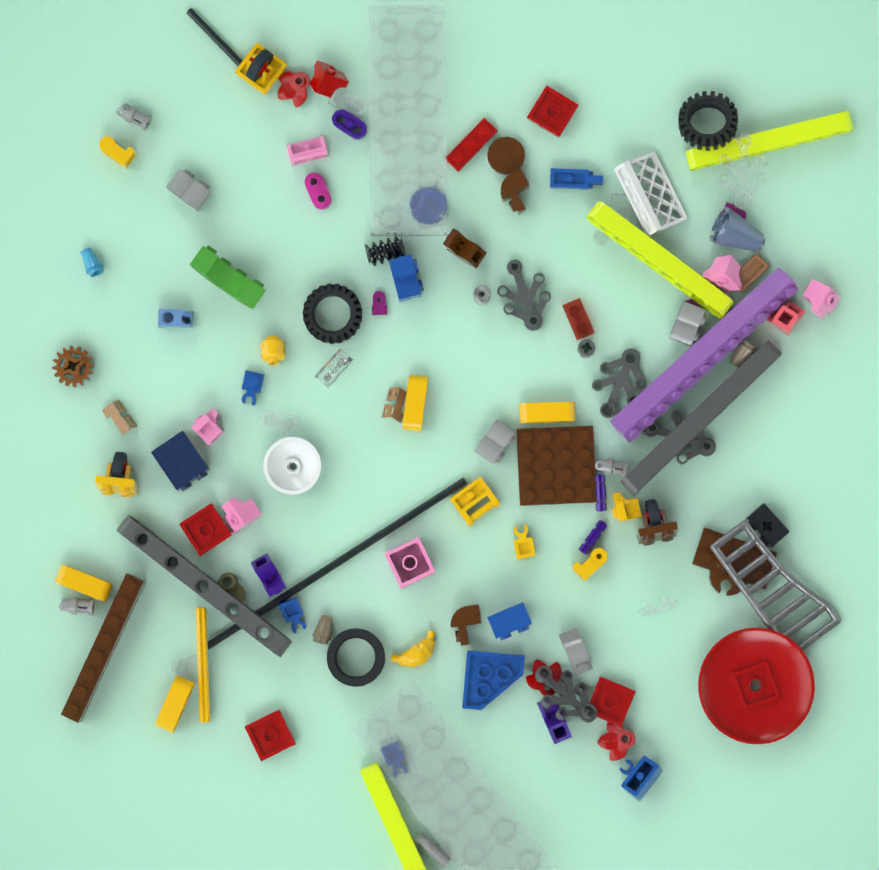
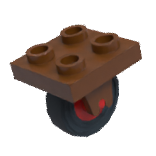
[637,499,678,546]

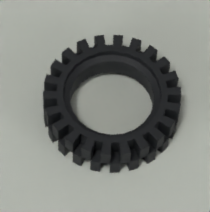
[678,91,738,151]
[303,283,362,344]

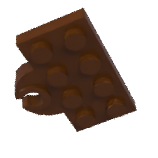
[692,527,777,596]

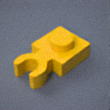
[513,524,536,560]

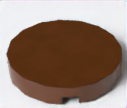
[487,136,525,175]

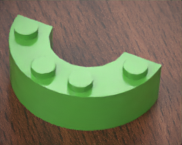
[190,245,266,309]

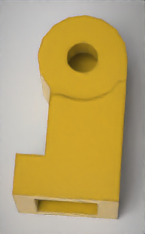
[99,136,137,169]
[571,548,608,581]

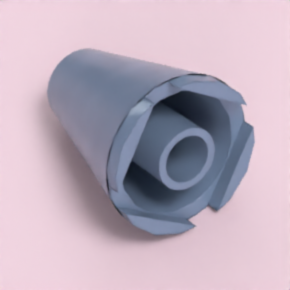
[710,207,765,252]

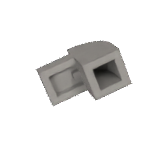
[559,628,593,676]

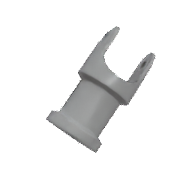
[116,103,152,131]
[473,285,490,305]
[595,458,629,477]
[59,597,95,616]

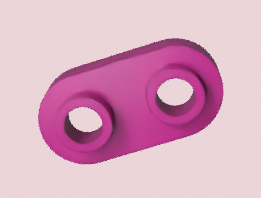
[305,173,331,210]

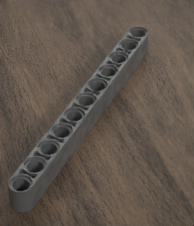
[620,340,782,496]

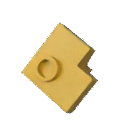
[611,492,642,523]

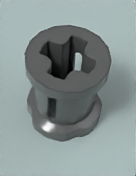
[577,339,595,358]

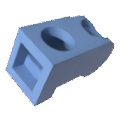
[158,309,194,328]

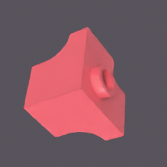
[766,301,805,336]

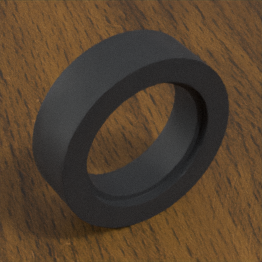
[327,628,385,687]

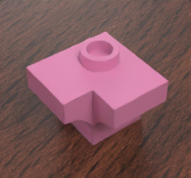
[702,255,742,292]
[803,280,840,319]
[191,408,224,446]
[222,497,262,534]

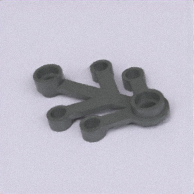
[497,260,551,331]
[592,349,646,418]
[644,410,716,465]
[535,666,597,723]

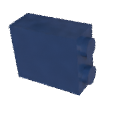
[151,430,210,492]

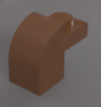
[500,169,530,215]
[443,228,487,269]
[450,604,481,646]

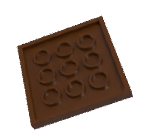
[516,426,597,506]

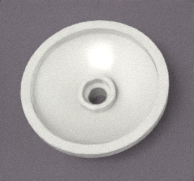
[263,437,321,495]

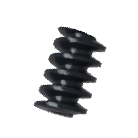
[364,236,406,266]

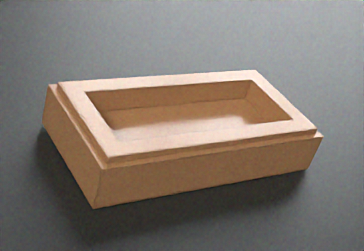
[739,253,770,293]

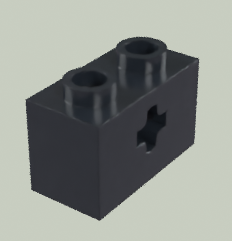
[745,503,790,548]

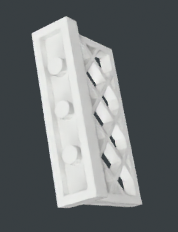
[614,151,688,236]

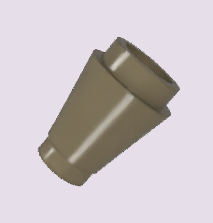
[730,340,756,368]
[312,615,333,645]

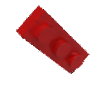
[445,118,498,173]

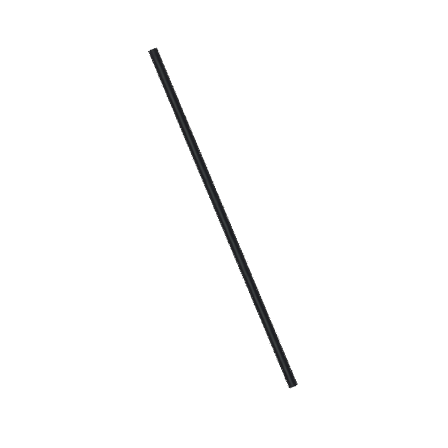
[208,478,467,650]

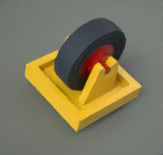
[234,42,288,96]
[95,452,138,498]

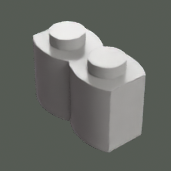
[166,169,211,211]
[669,301,707,346]
[474,420,516,464]

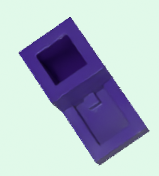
[251,553,286,597]
[537,695,572,744]

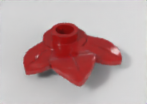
[277,71,310,108]
[525,659,562,696]
[597,723,636,761]

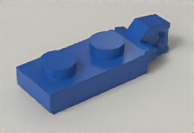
[550,168,603,190]

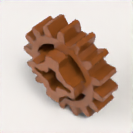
[52,346,95,388]

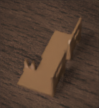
[382,387,407,423]
[102,400,137,435]

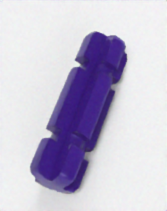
[595,474,607,512]
[579,520,607,555]

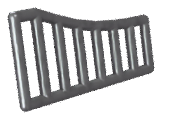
[710,520,841,651]

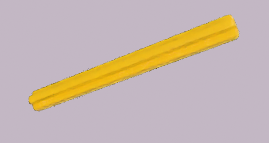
[196,607,210,723]

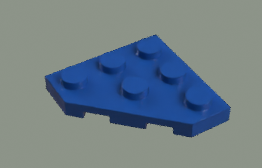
[462,650,525,710]

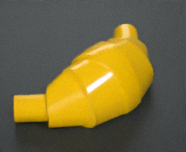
[390,630,436,668]

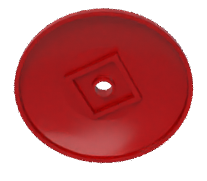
[698,628,815,744]

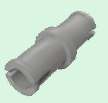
[415,833,452,867]

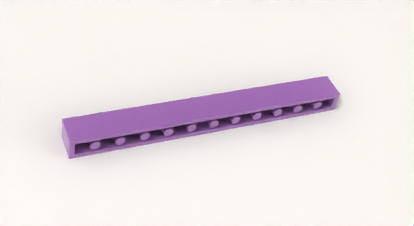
[609,267,798,444]

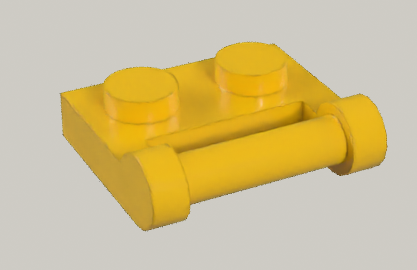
[449,477,501,527]

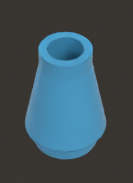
[80,248,104,277]

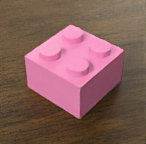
[384,537,436,589]

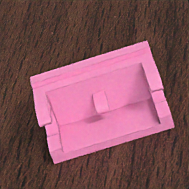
[286,136,329,166]

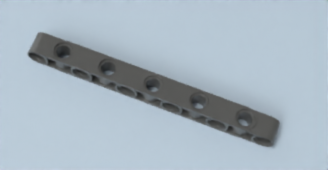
[117,515,292,657]

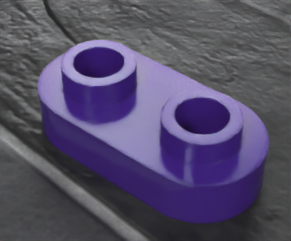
[332,109,367,140]

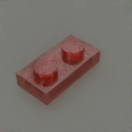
[562,298,595,341]

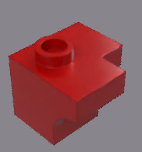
[309,60,349,98]

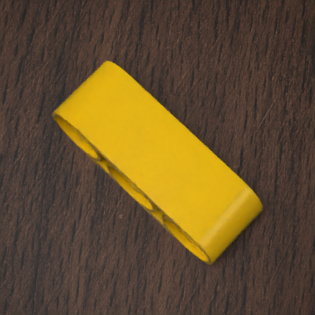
[402,374,428,432]
[519,402,576,423]
[55,564,113,602]
[155,675,195,733]

